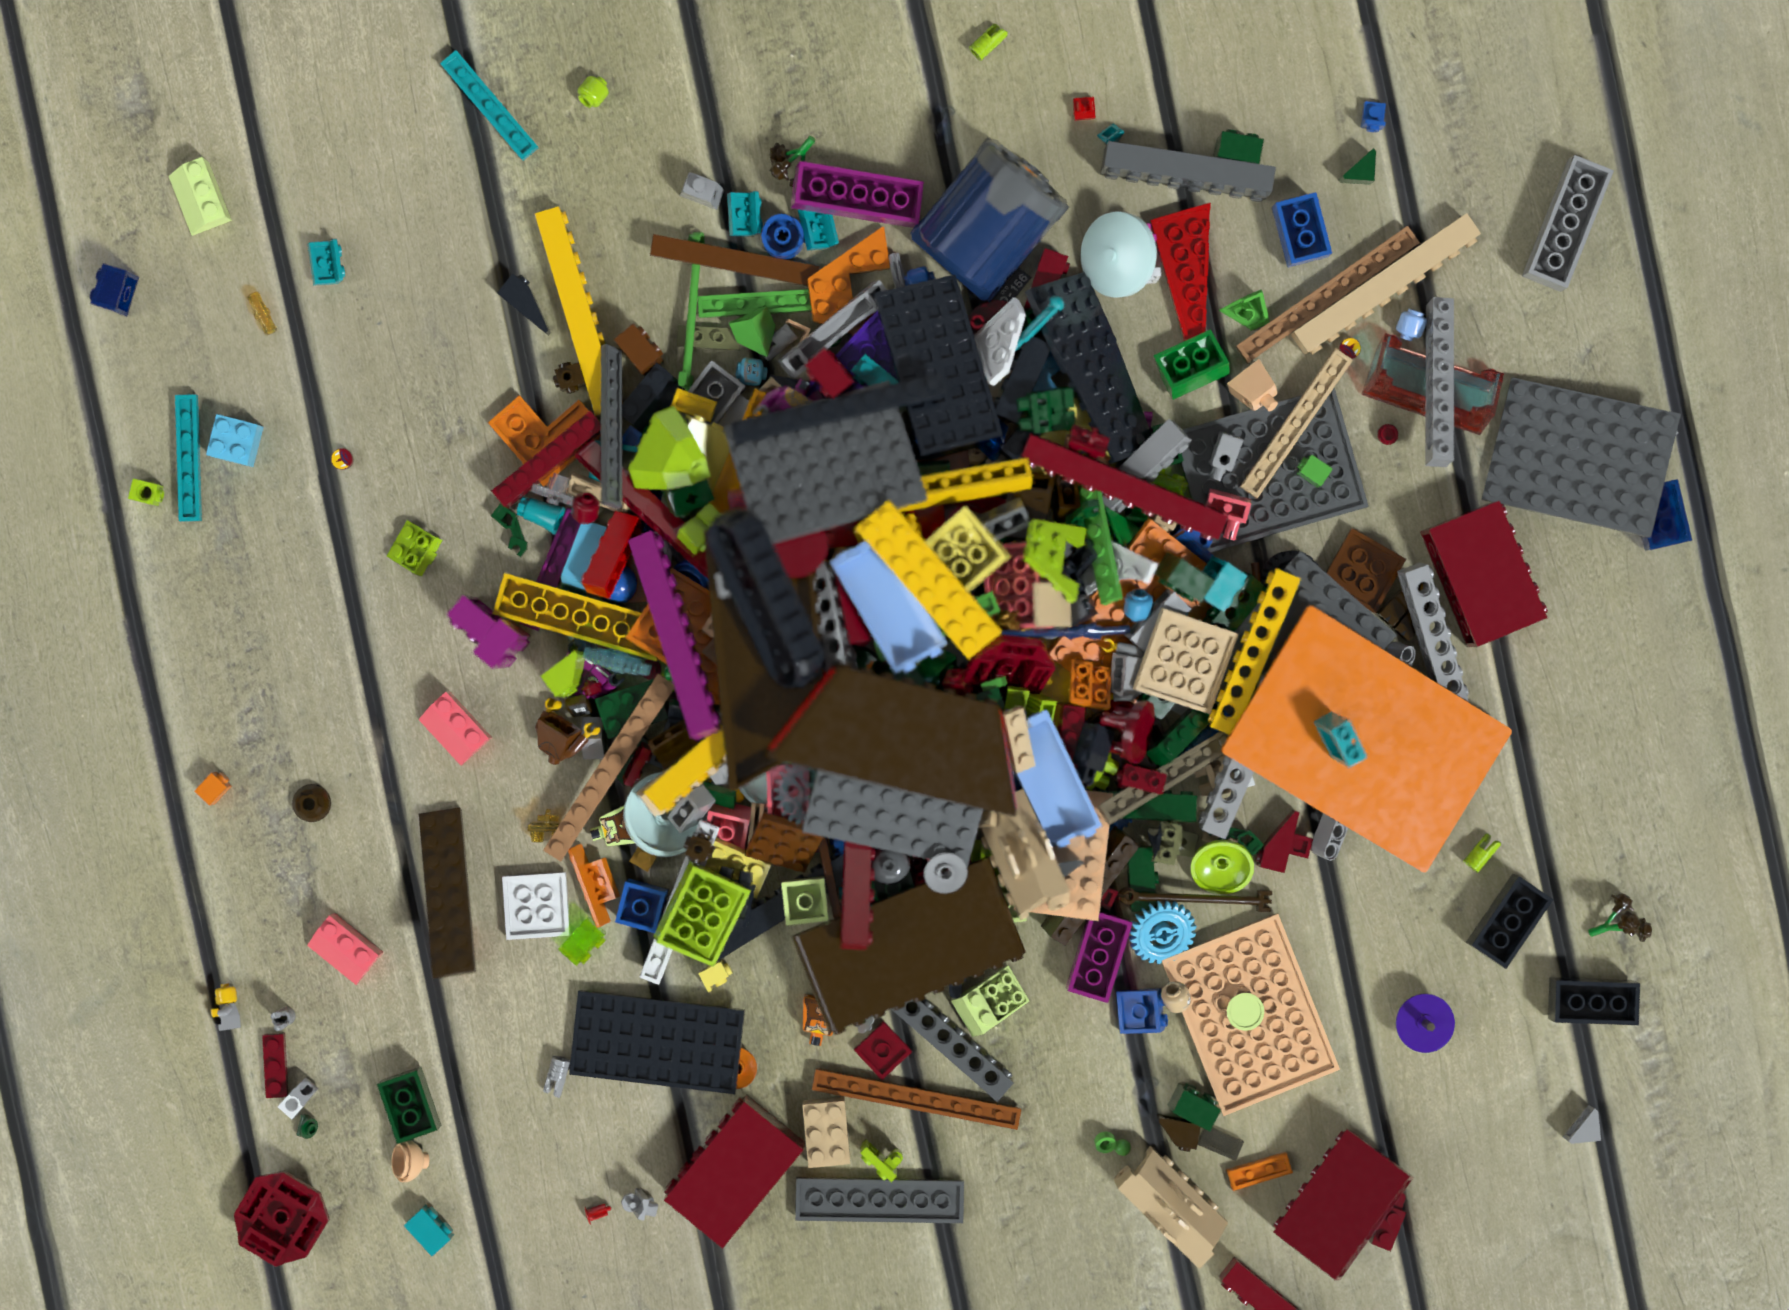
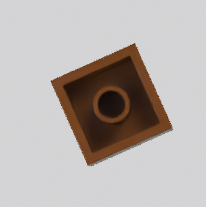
[614,323,664,377]

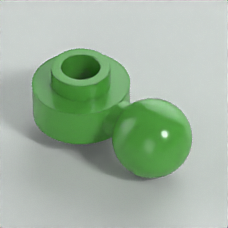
[1094,1132,1131,1156]

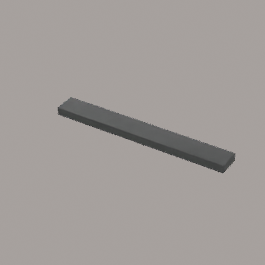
[601,344,622,509]

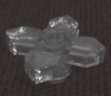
[531,473,574,506]

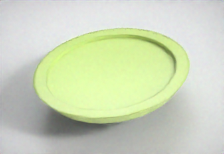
[1227,993,1264,1031]

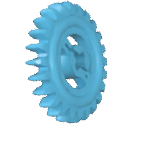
[1129,900,1196,964]

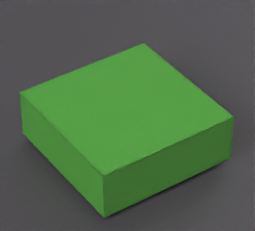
[981,676,1007,692]

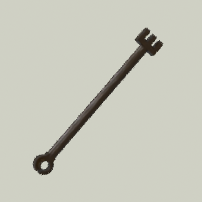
[1118,887,1273,912]

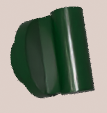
[296,1114,318,1139]

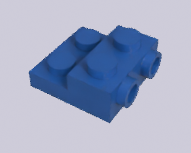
[1116,988,1168,1034]

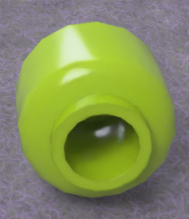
[577,76,609,108]

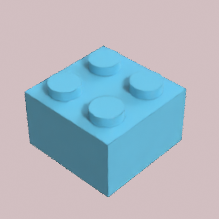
[206,414,264,467]

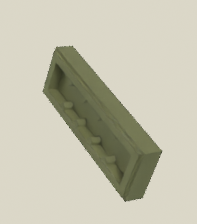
[677,325,740,351]

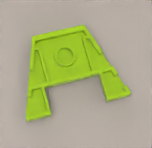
[1024,520,1086,603]

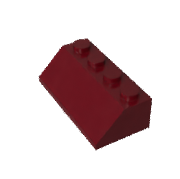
[1053,702,1087,770]

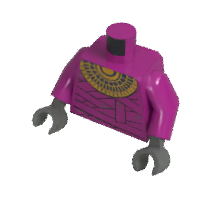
[753,379,813,415]

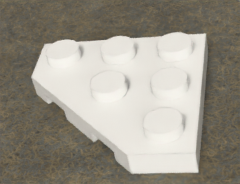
[973,297,1026,385]

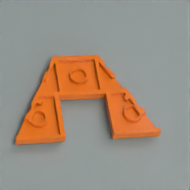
[807,227,890,336]

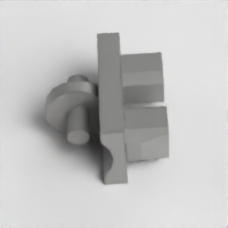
[621,1188,658,1220]

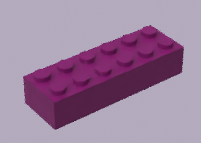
[791,161,924,228]

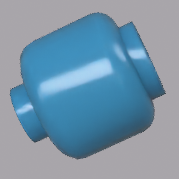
[1124,589,1153,622]

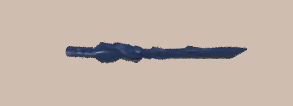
[1001,623,1130,640]

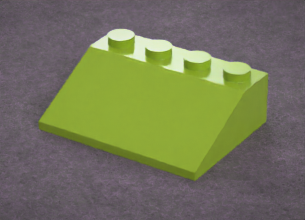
[654,861,751,967]

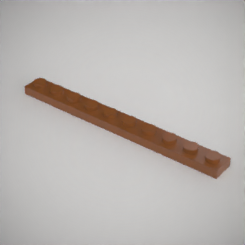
[812,1068,1022,1130]

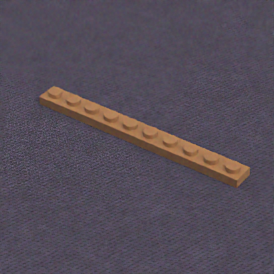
[1235,226,1420,364]
[543,673,675,862]

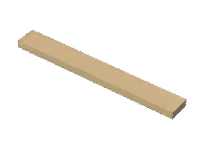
[1239,348,1353,499]

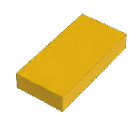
[671,388,718,423]

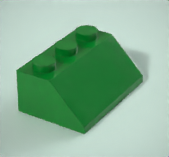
[1153,329,1230,400]

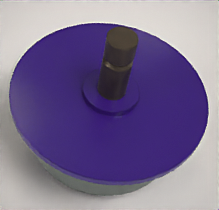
[1396,994,1455,1053]

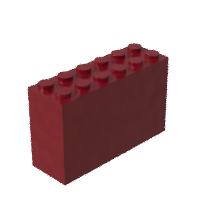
[1420,501,1548,647]
[663,1094,805,1249]
[1273,1129,1414,1281]

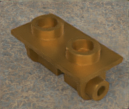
[990,610,1020,631]

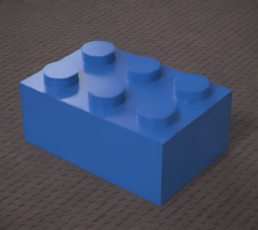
[1272,192,1332,268]

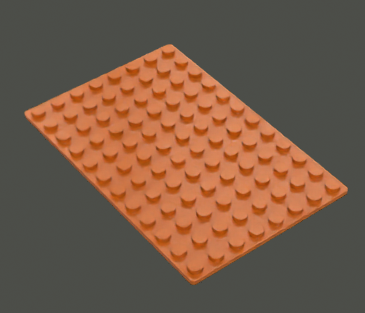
[1221,606,1512,872]

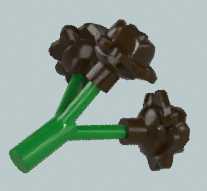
[769,136,816,187]
[1588,893,1652,942]

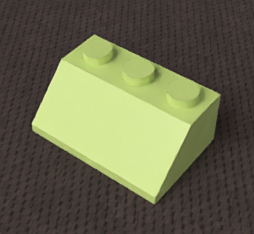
[169,157,232,236]

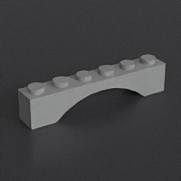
[778,280,887,378]

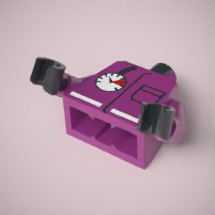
[566,639,624,699]

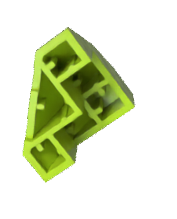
[628,406,710,489]

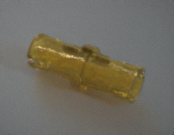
[247,292,277,335]

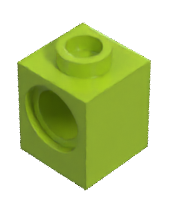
[128,478,164,506]

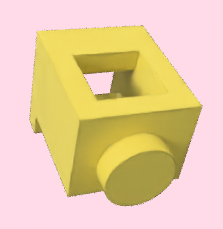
[699,959,733,992]

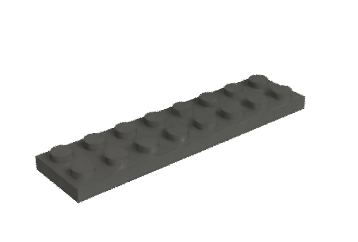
[795,1177,964,1224]

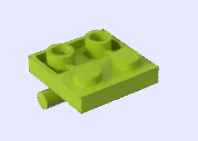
[386,520,443,576]
[860,1139,903,1182]

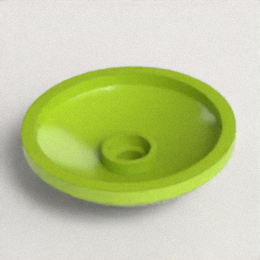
[1191,840,1254,895]

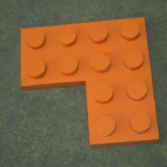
[488,395,601,487]

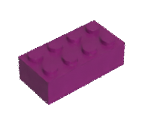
[447,595,502,643]
[472,619,531,669]
[1065,911,1133,1003]

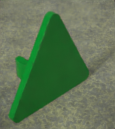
[1105,507,1141,547]

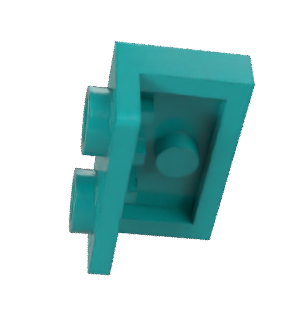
[727,191,763,236]
[798,209,839,251]
[307,239,345,286]

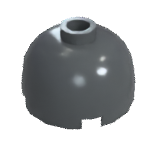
[871,848,910,885]

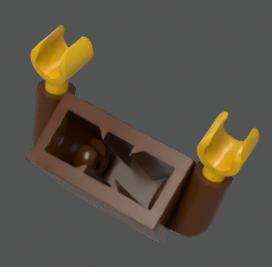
[535,698,600,765]

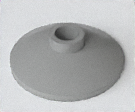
[924,852,967,893]

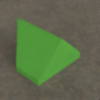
[1218,289,1270,331]
[729,306,775,357]

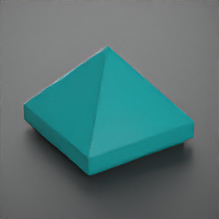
[1097,123,1124,144]

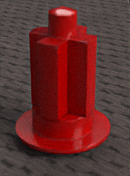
[584,1203,612,1225]

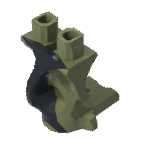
[1147,821,1199,865]

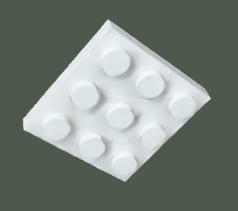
[502,872,570,940]

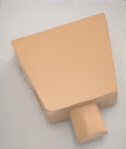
[1227,359,1278,411]

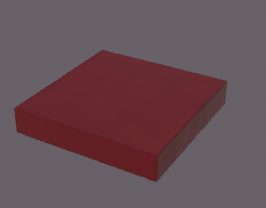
[853,1020,913,1080]

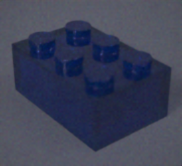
[1642,479,1692,551]

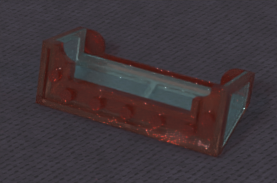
[1362,333,1504,435]

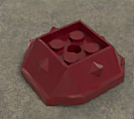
[965,634,1056,696]
[234,1170,330,1267]

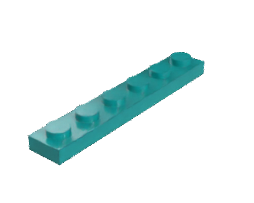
[440,50,539,161]
[175,394,202,522]

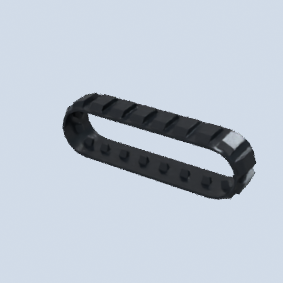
[707,507,824,689]

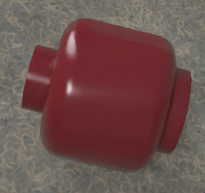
[571,492,600,525]

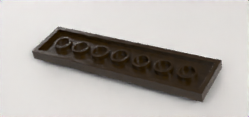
[419,807,477,979]

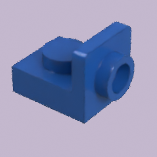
[1361,101,1386,132]

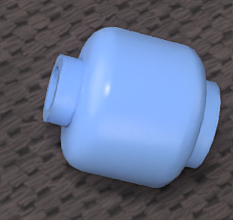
[1396,309,1427,341]

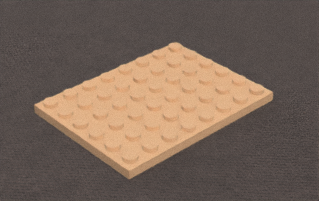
[1162,913,1340,1116]

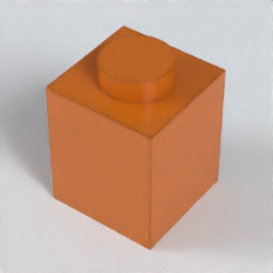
[194,772,232,806]

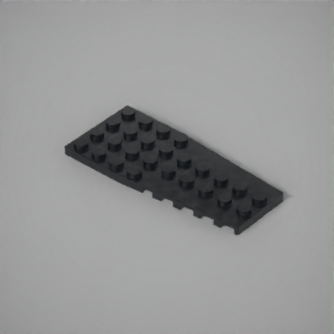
[1025,272,1152,464]

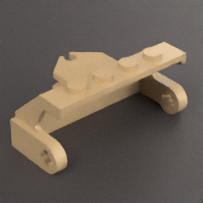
[979,789,1070,921]
[1114,1146,1228,1269]

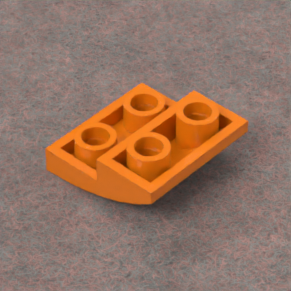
[1070,660,1111,710]

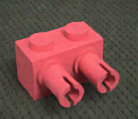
[1205,488,1251,540]

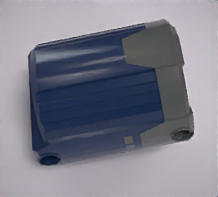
[910,137,1069,303]

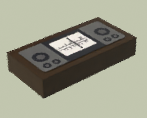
[564,695,593,717]

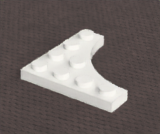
[1080,540,1158,597]

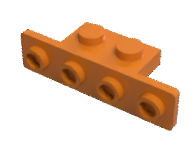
[568,844,620,928]

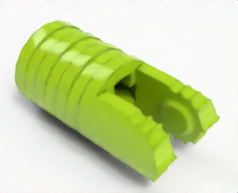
[969,24,1008,61]
[1463,833,1501,873]

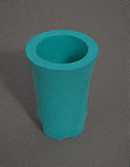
[517,496,565,534]

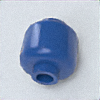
[904,266,936,286]

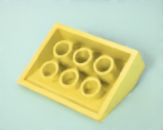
[926,507,1011,592]

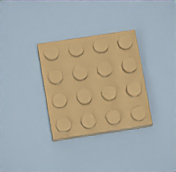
[1133,608,1238,714]

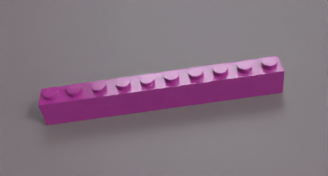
[628,531,722,740]

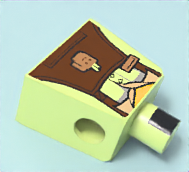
[590,806,634,846]

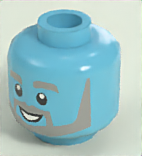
[736,358,767,386]

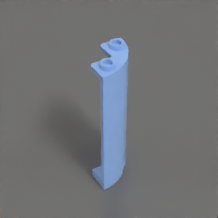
[830,540,948,674]
[1005,710,1102,848]

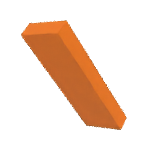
[1226,1152,1293,1191]

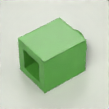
[1297,455,1333,488]

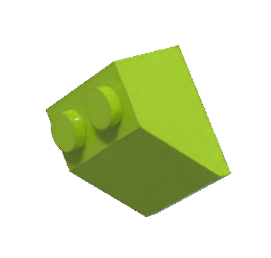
[541,651,585,698]

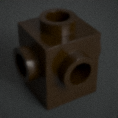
[553,362,586,394]
[683,831,715,864]

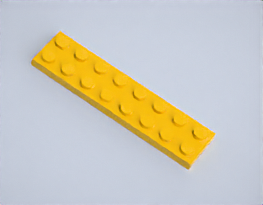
[856,499,1002,659]

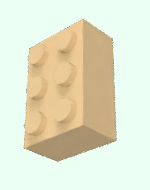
[802,1096,850,1168]

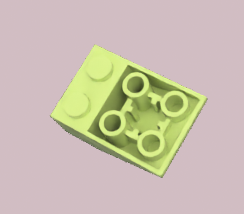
[951,966,1029,1037]

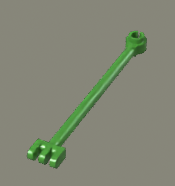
[678,232,705,391]

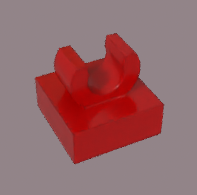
[1073,97,1096,121]

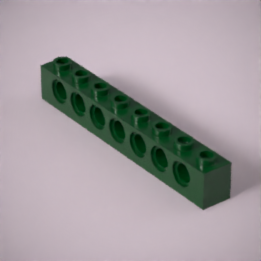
[1136,571,1267,720]

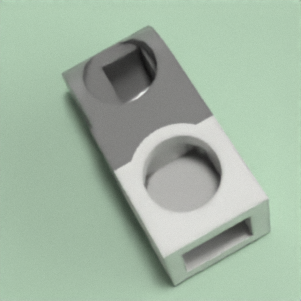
[278,1077,319,1119]

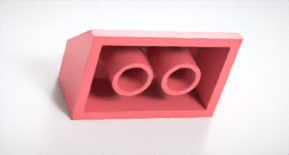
[418,691,493,766]
[307,913,383,985]

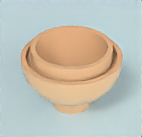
[391,1140,429,1183]

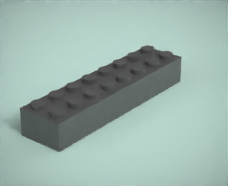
[1101,141,1276,202]

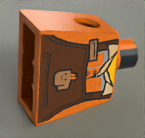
[803,994,833,1046]

